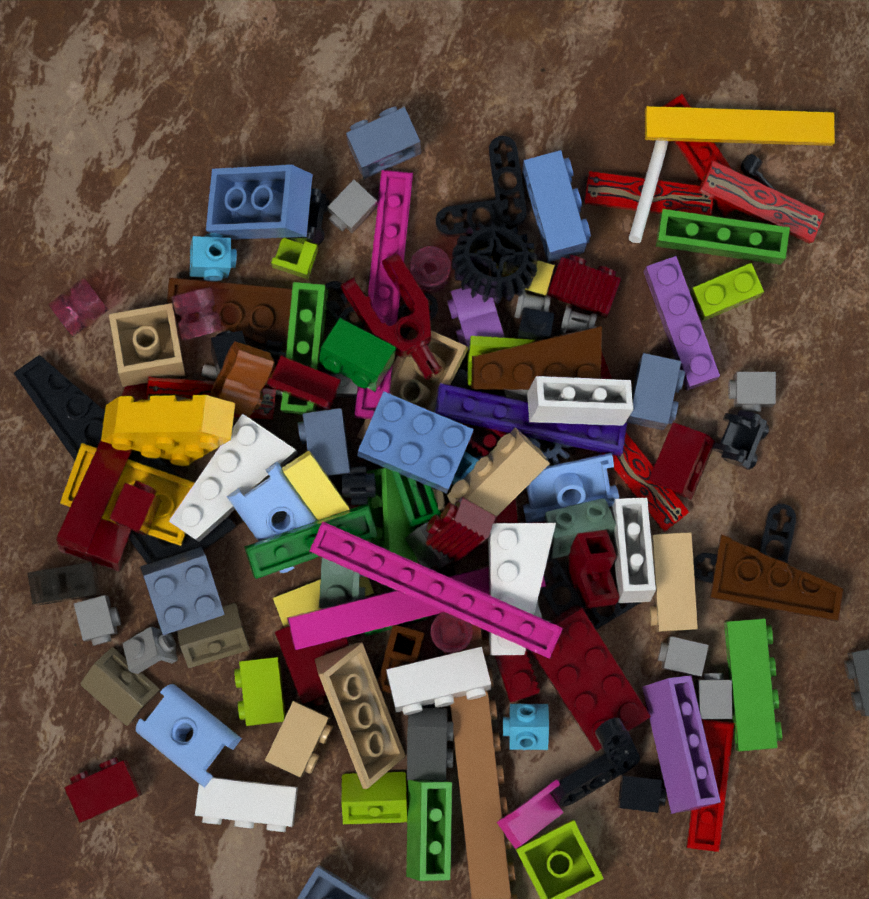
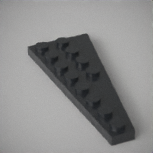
[14,355,237,564]

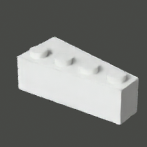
[169,414,298,542]
[489,523,556,655]

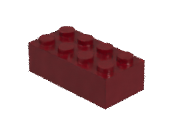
[530,604,651,752]

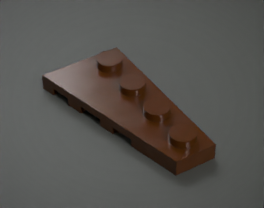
[167,277,292,349]
[471,326,602,390]
[709,534,843,622]

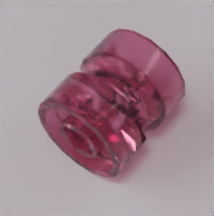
[410,246,451,293]
[48,277,109,337]
[171,287,222,340]
[430,612,473,654]

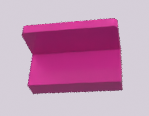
[497,779,563,849]

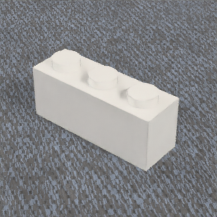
[527,376,633,426]
[611,498,656,603]
[386,647,491,715]
[195,777,298,832]

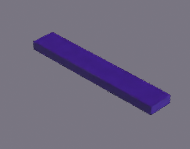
[434,383,627,456]

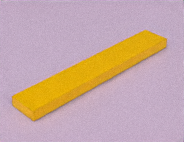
[645,106,835,146]

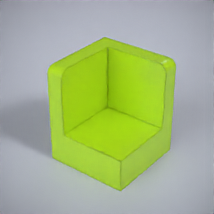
[271,238,318,280]

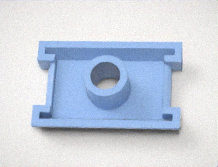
[523,453,619,523]
[226,461,318,573]
[136,684,242,788]

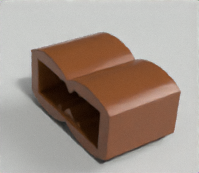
[210,341,276,418]

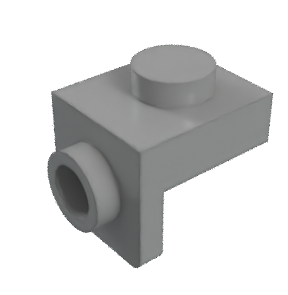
[122,627,178,674]

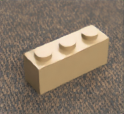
[447,428,550,517]
[649,532,698,632]

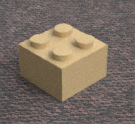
[109,303,185,387]
[265,701,334,777]

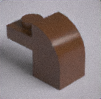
[378,625,424,694]

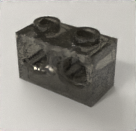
[28,562,101,606]

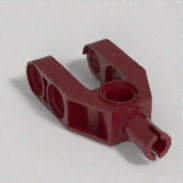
[341,253,443,380]

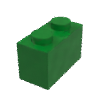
[319,318,397,392]

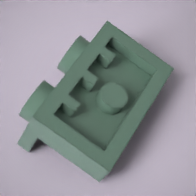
[545,498,616,559]
[319,557,366,608]

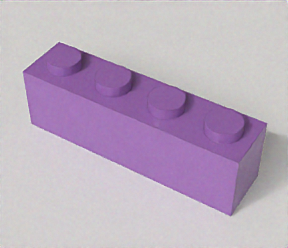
[644,256,720,391]
[642,675,721,814]

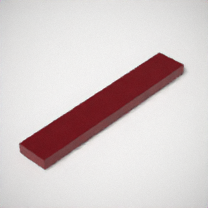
[56,383,147,553]

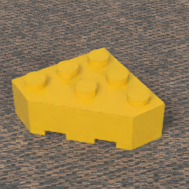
[101,395,235,466]

